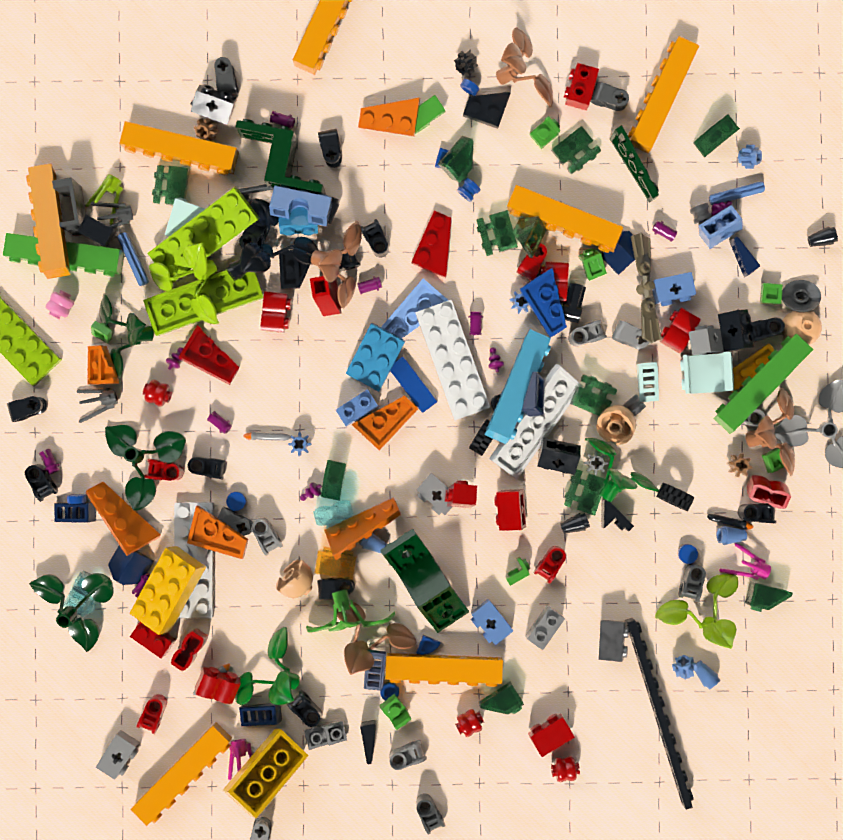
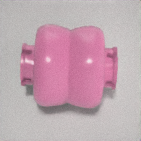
[46,290,74,319]

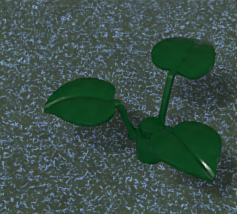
[99,293,154,383]
[105,425,186,511]
[29,573,114,652]

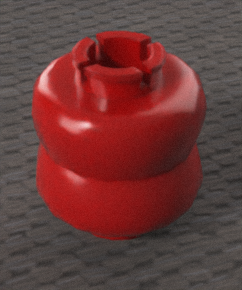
[142,380,172,407]
[455,709,485,737]
[551,757,580,782]

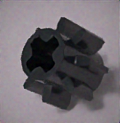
[454,50,478,76]

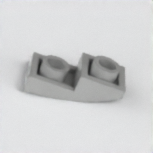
[304,721,347,750]

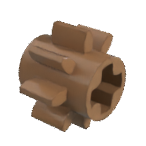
[194,118,219,141]
[726,454,752,477]

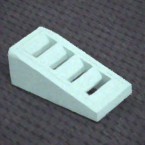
[636,362,659,402]

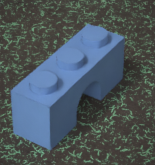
[269,186,332,227]

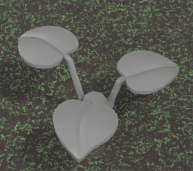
[774,379,843,468]

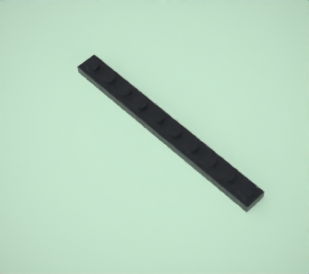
[625,618,694,810]

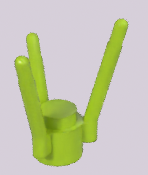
[85,174,123,225]

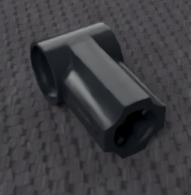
[562,283,586,324]

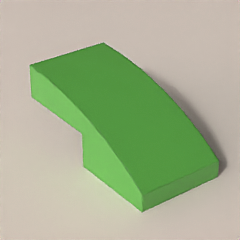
[415,95,446,134]

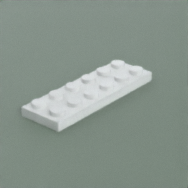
[415,299,491,421]
[489,364,583,479]
[174,502,214,618]

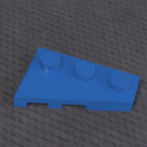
[519,268,567,338]

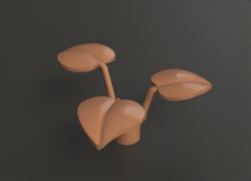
[496,27,553,108]
[311,220,362,309]
[746,387,795,476]
[337,602,417,675]

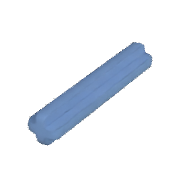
[709,181,765,205]
[117,232,149,286]

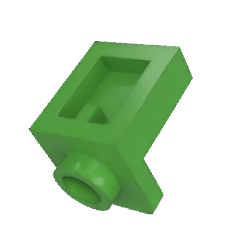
[529,116,561,150]
[578,248,607,281]
[505,557,531,586]
[379,694,412,730]

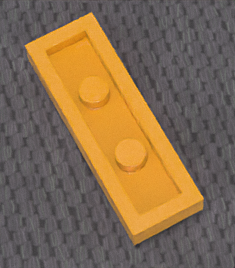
[732,343,774,392]

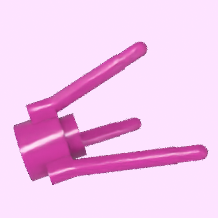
[719,543,771,580]
[228,739,253,780]

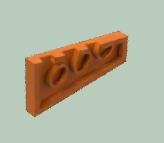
[86,482,161,556]
[324,497,401,560]

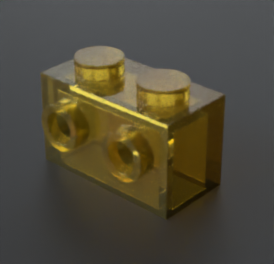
[314,546,357,580]

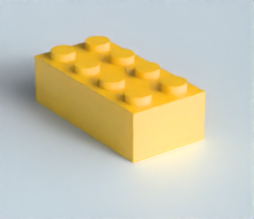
[129,546,206,635]
[223,728,309,818]

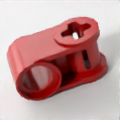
[516,243,547,281]
[145,459,184,481]
[533,546,566,584]
[136,694,167,735]

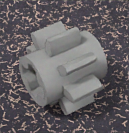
[583,451,608,475]

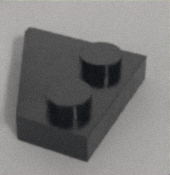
[463,92,511,129]
[279,250,310,290]

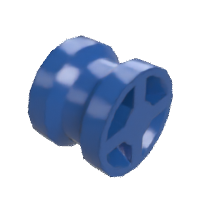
[457,178,481,202]

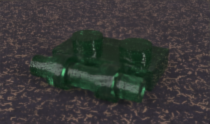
[551,126,601,175]
[151,165,189,206]
[476,210,518,256]
[570,374,617,417]
[564,469,605,516]

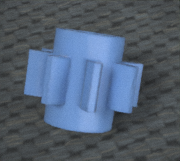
[738,144,762,169]
[509,291,529,314]
[287,432,312,456]
[672,655,697,680]

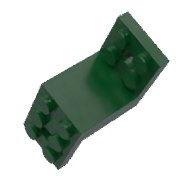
[235,119,326,194]
[380,529,469,633]

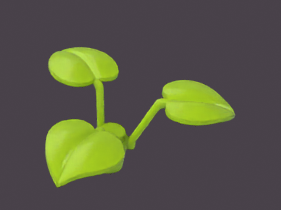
[149,243,220,324]
[655,574,739,649]

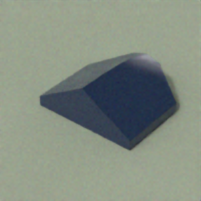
[601,231,635,275]
[108,545,154,585]

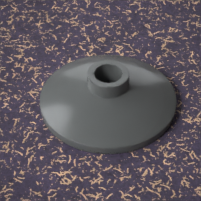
[782,280,821,312]

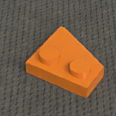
[87,345,119,385]

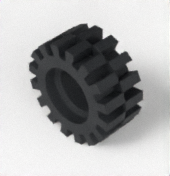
[469,419,493,456]
[656,483,695,512]

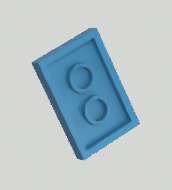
[345,323,406,392]

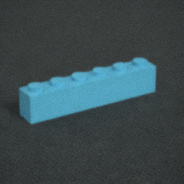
[484,329,551,444]

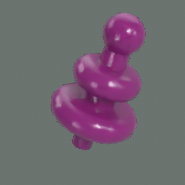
[711,201,733,216]
[166,347,183,370]
[488,347,504,372]
[300,482,322,501]

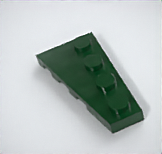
[609,125,659,203]

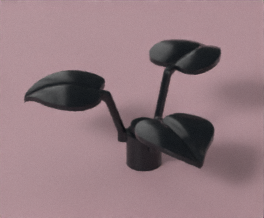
[240,198,318,273]

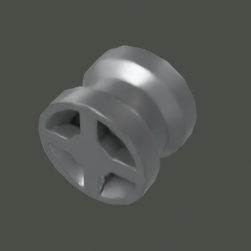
[689,203,712,224]
[622,394,646,416]

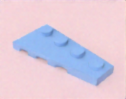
[381,278,448,339]

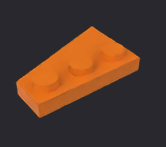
[358,97,421,137]
[351,396,418,451]
[187,505,249,559]

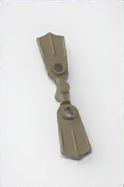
[631,232,661,344]

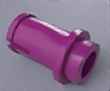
[270,111,295,129]
[652,220,678,242]
[357,276,383,295]
[468,312,484,335]
[207,411,232,434]
[39,449,60,475]
[132,573,150,598]

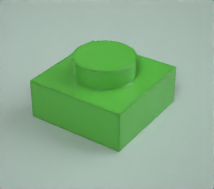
[760,283,783,305]
[91,321,112,344]
[762,448,784,473]

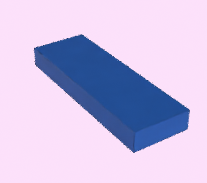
[390,357,437,413]

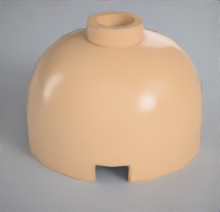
[782,311,822,345]
[596,405,636,445]
[276,559,313,599]

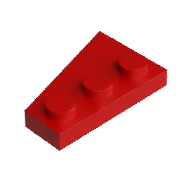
[411,210,451,278]
[179,325,239,385]

